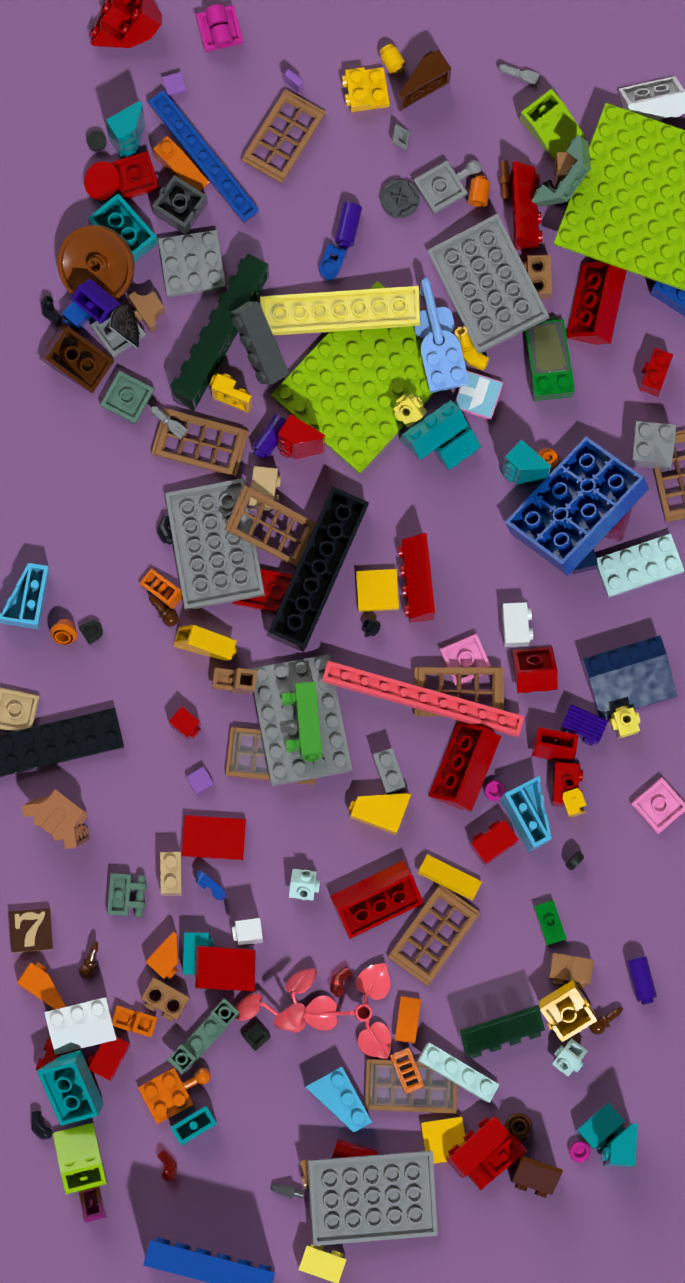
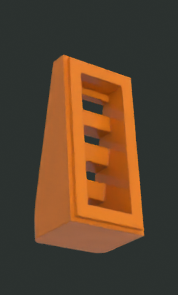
[139,568,183,610]
[390,1048,425,1094]

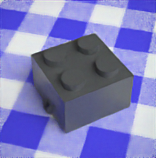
[152,175,208,235]

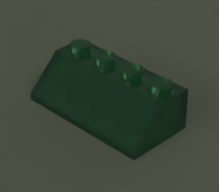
[457,1005,545,1059]

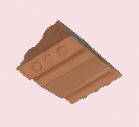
[22,789,90,849]

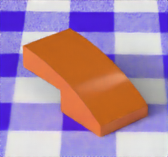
[395,996,421,1043]
[112,1005,158,1038]

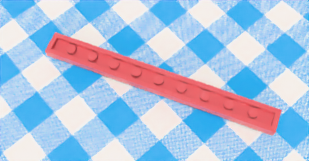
[322,661,524,737]

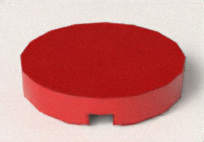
[84,161,122,201]

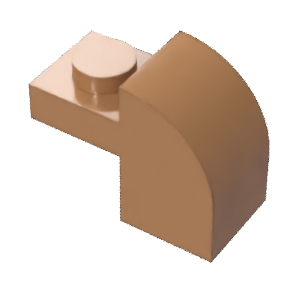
[211,668,258,694]

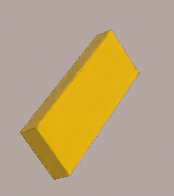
[418,854,482,901]

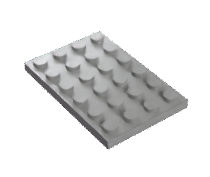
[427,214,550,354]
[165,478,265,610]
[250,654,352,786]
[307,1150,438,1246]

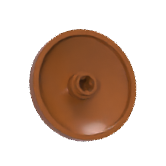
[57,225,135,300]

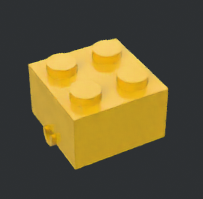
[538,980,597,1042]

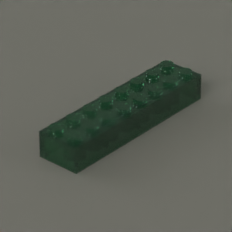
[170,254,269,411]

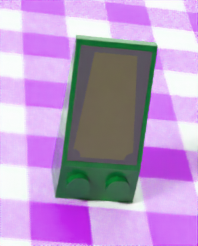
[525,319,575,401]

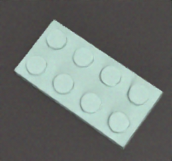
[596,534,685,598]

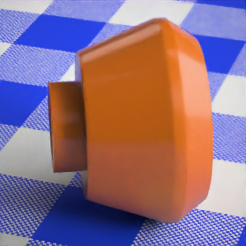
[537,448,561,475]
[50,619,77,645]

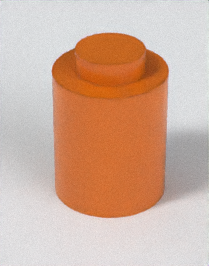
[468,176,490,207]

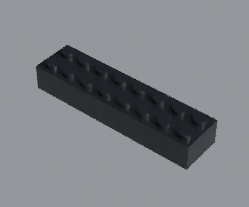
[266,486,369,652]

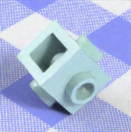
[289,869,320,901]
[552,1038,588,1077]

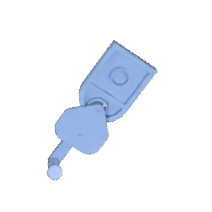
[414,278,469,393]

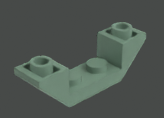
[531,135,591,207]
[167,998,240,1074]

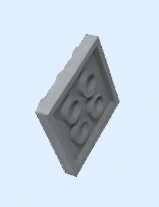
[158,230,226,297]

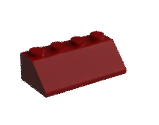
[510,161,543,250]
[566,261,627,345]
[398,533,435,622]
[428,722,501,812]
[330,860,423,939]

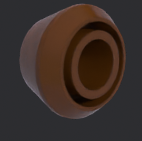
[504,1113,533,1141]

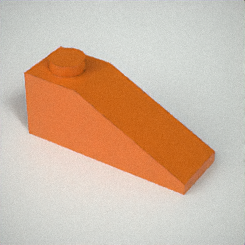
[153,136,209,192]
[17,962,67,1010]

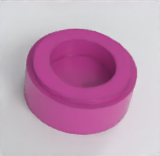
[484,780,505,802]
[569,1141,590,1162]

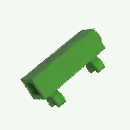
[282,682,322,762]

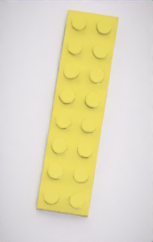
[260,286,421,336]

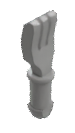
[498,64,540,86]
[150,406,188,439]

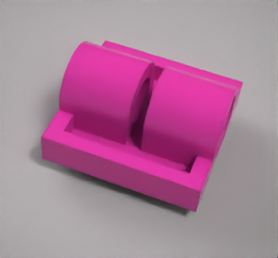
[196,4,243,53]

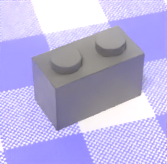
[373,748,406,795]

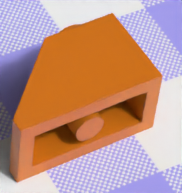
[146,931,178,980]

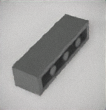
[230,301,289,385]

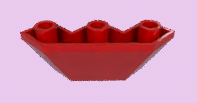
[89,0,162,48]

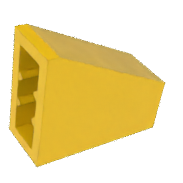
[173,625,237,661]
[348,793,411,835]

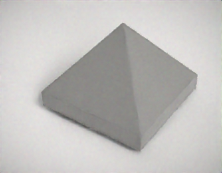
[391,124,410,150]

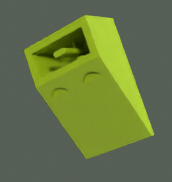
[520,89,587,161]
[53,1123,108,1195]

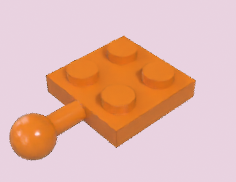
[137,1068,211,1125]

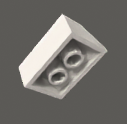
[619,76,685,121]
[45,997,117,1055]

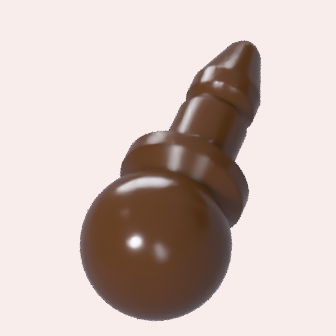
[148,595,179,627]
[79,941,98,979]
[589,1007,623,1035]

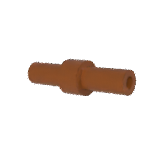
[499,161,511,201]

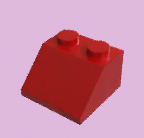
[512,647,558,693]

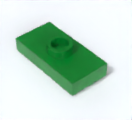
[534,900,567,946]

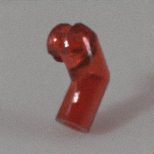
[330,966,352,997]
[157,1150,177,1182]

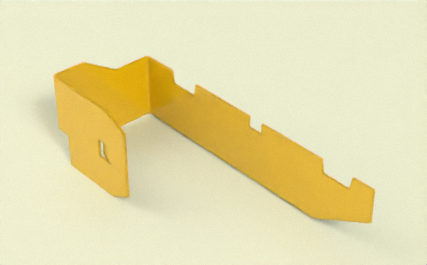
[551,760,587,818]

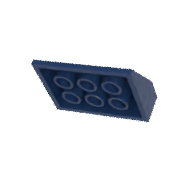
[581,635,677,719]

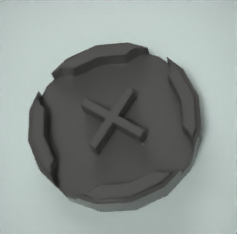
[380,179,420,219]

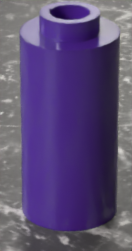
[335,202,362,249]
[252,414,286,459]
[627,956,657,1005]

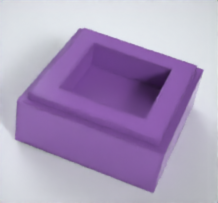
[284,69,303,93]
[162,72,187,97]
[186,766,214,795]

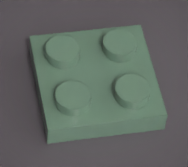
[100,371,155,425]

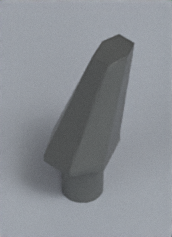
[270,1184,304,1199]

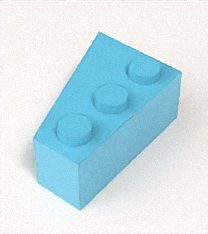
[0,563,50,630]
[500,776,552,852]
[305,1067,372,1133]

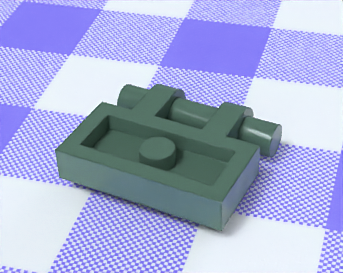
[107,873,147,918]

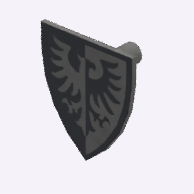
[106,304,139,349]

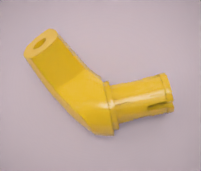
[455,327,489,371]

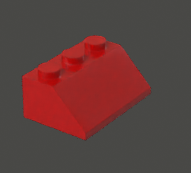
[278,414,325,459]

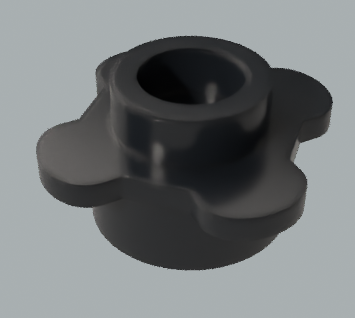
[362,615,381,637]

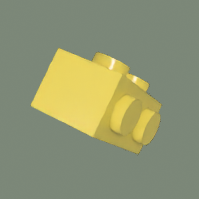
[299,1245,347,1283]

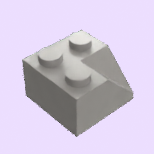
[631,421,676,470]

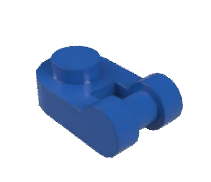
[319,243,348,281]
[195,870,226,901]

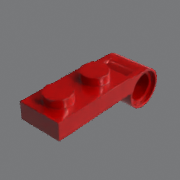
[468,1135,528,1191]

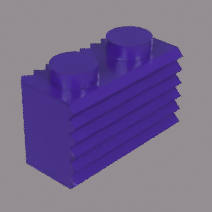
[71,279,120,324]
[560,704,608,746]

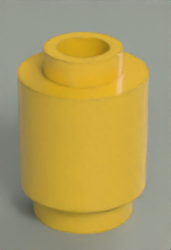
[380,44,406,75]

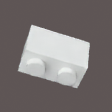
[502,602,533,647]
[232,918,263,946]

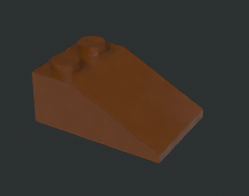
[398,49,451,111]
[39,326,115,393]
[511,1156,563,1198]

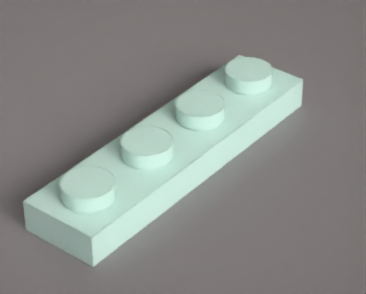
[418,1043,499,1103]

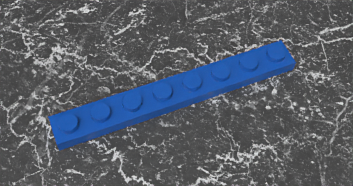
[148,90,259,224]

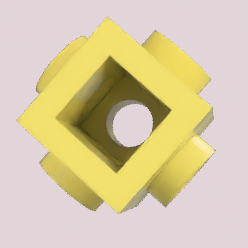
[393,393,427,428]
[610,706,641,739]

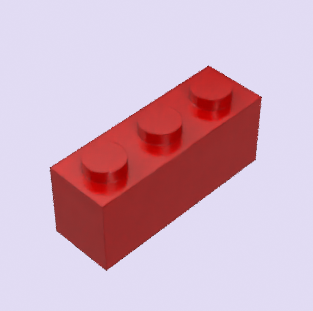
[445,1116,511,1178]

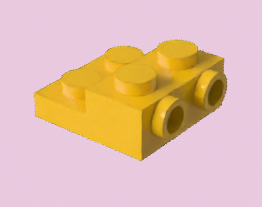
[342,67,390,112]
[209,374,252,413]

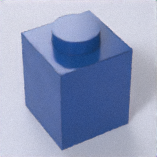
[62,301,92,331]

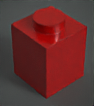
[169,706,201,740]

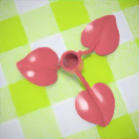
[303,963,391,1059]
[235,968,317,1033]

